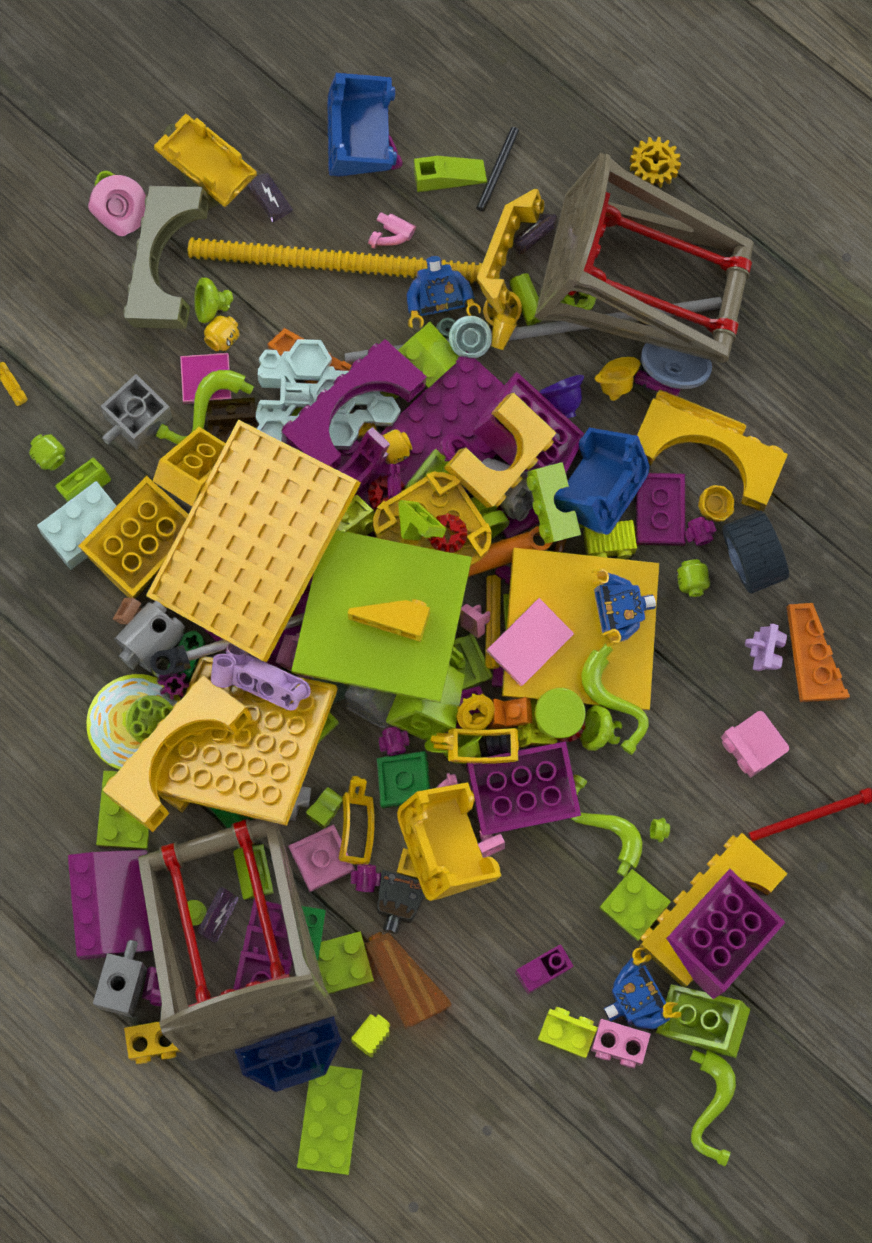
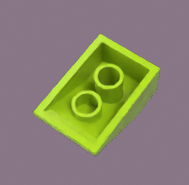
[656,984,750,1058]

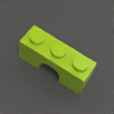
[527,462,581,544]

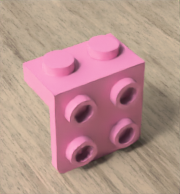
[721,711,789,778]

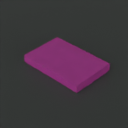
[636,473,685,546]

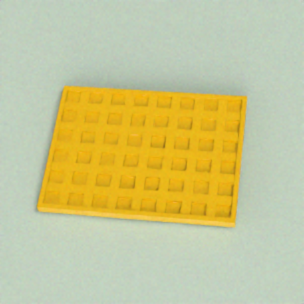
[146,420,361,662]

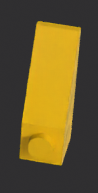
[348,599,430,642]

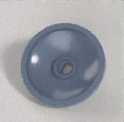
[641,343,712,389]

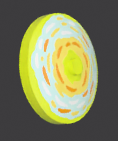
[86,674,181,770]

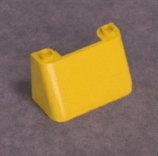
[397,782,501,901]

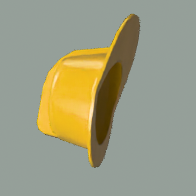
[595,357,641,401]

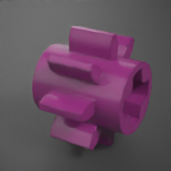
[684,517,717,546]
[157,673,189,700]
[378,727,410,756]
[350,864,381,892]

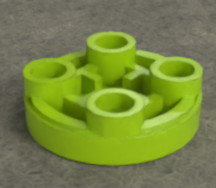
[534,688,585,739]
[126,695,173,743]

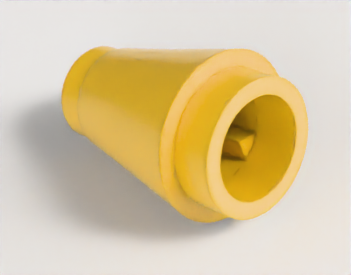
[490,313,517,350]

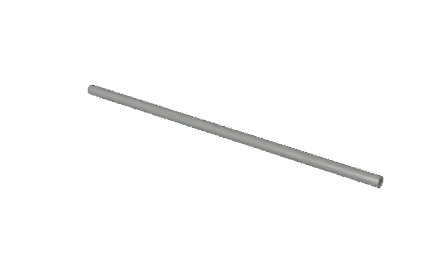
[344,297,722,365]

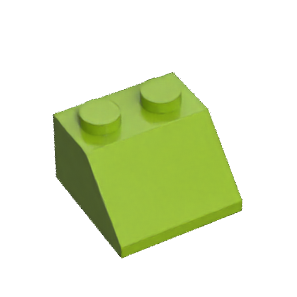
[398,322,460,389]

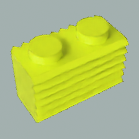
[583,520,637,559]
[351,1014,390,1057]

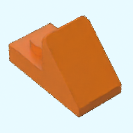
[487,697,533,730]

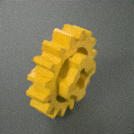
[629,137,681,188]

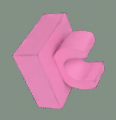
[460,604,490,638]
[478,830,505,858]

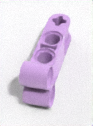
[211,643,311,710]

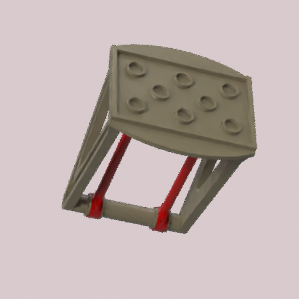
[535,153,754,363]
[138,819,338,1061]

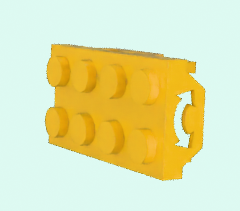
[154,114,257,207]

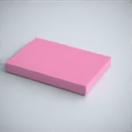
[486,598,574,686]

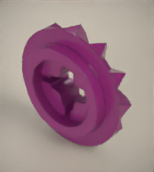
[439,434,475,461]

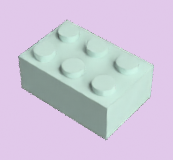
[37,481,116,570]

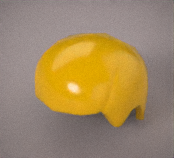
[698,485,734,522]

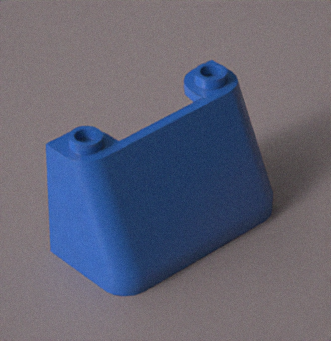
[327,73,397,177]
[554,428,649,535]

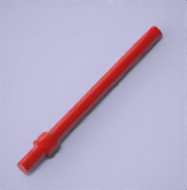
[748,788,872,842]

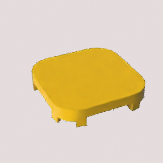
[373,471,491,567]

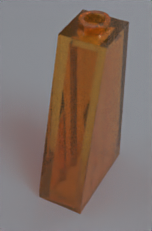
[365,932,452,1030]

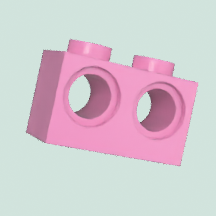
[591,1019,651,1068]

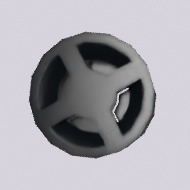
[484,735,508,756]

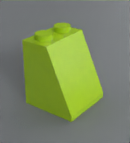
[386,666,465,741]

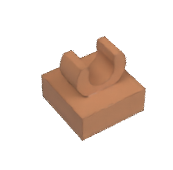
[113,598,142,624]

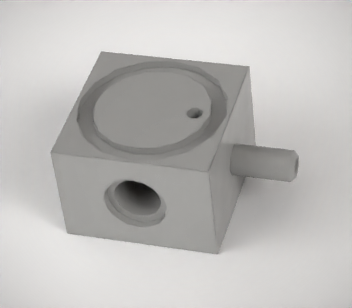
[100,374,172,450]
[93,940,147,1018]

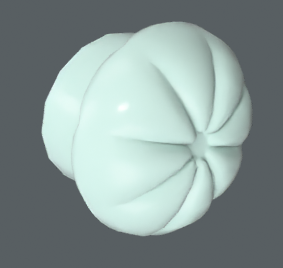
[449,316,492,359]

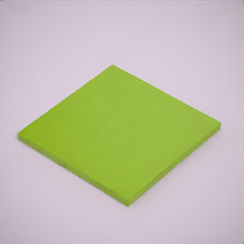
[291,530,472,703]

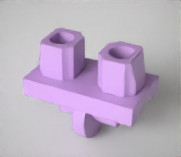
[745,624,787,671]

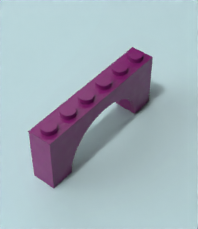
[281,339,427,469]

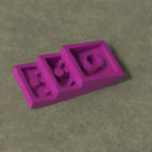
[234,899,293,990]

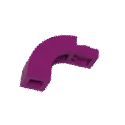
[338,427,390,494]

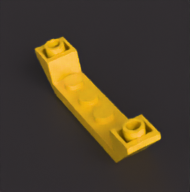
[477,189,545,314]

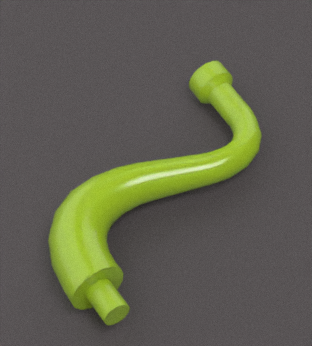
[155,370,254,445]
[581,644,649,755]
[570,774,643,877]
[690,1049,736,1166]

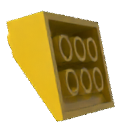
[78,476,189,599]

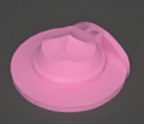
[88,175,146,236]

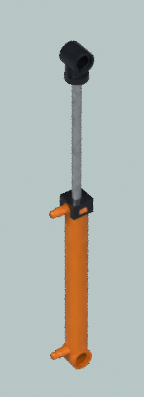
[150,527,552,679]

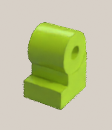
[306,787,343,829]

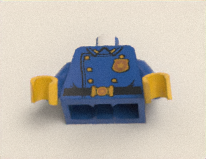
[407,256,481,329]
[592,569,656,647]
[603,947,681,1029]

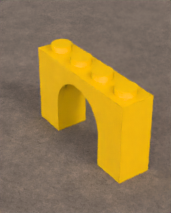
[444,393,556,508]

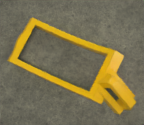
[430,728,519,763]
[339,776,374,864]

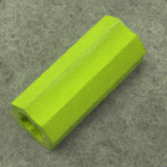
[509,273,542,326]

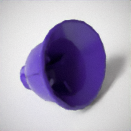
[539,375,584,418]

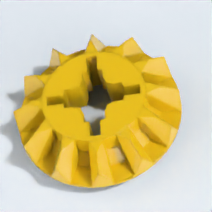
[456,693,495,730]

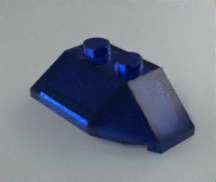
[235,1016,342,1092]

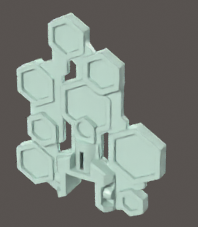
[256,339,401,450]

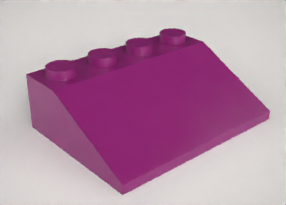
[473,372,584,473]
[466,741,581,836]
[68,850,153,960]
[666,869,785,999]

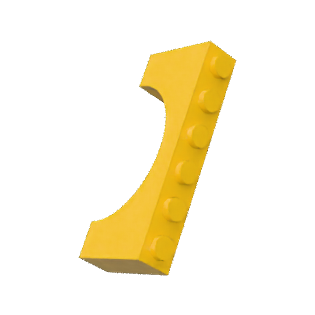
[637,399,788,512]
[103,676,253,832]
[639,833,787,987]

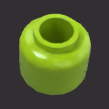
[29,434,65,471]
[677,559,711,597]

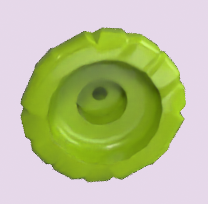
[194,278,233,323]
[580,705,622,751]

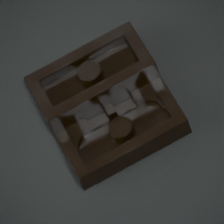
[207,397,257,443]

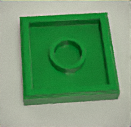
[377,751,430,808]

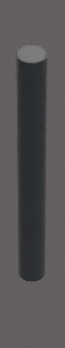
[476,127,519,212]

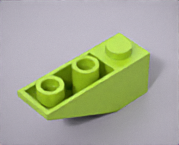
[414,156,487,192]

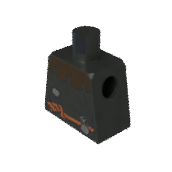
[377,870,425,934]

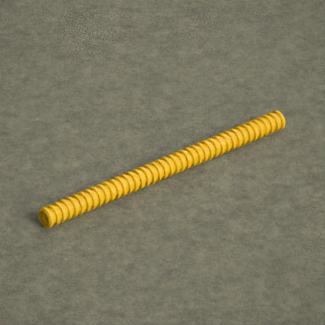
[188,237,482,284]

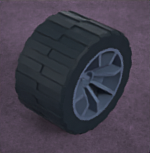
[722,511,789,594]

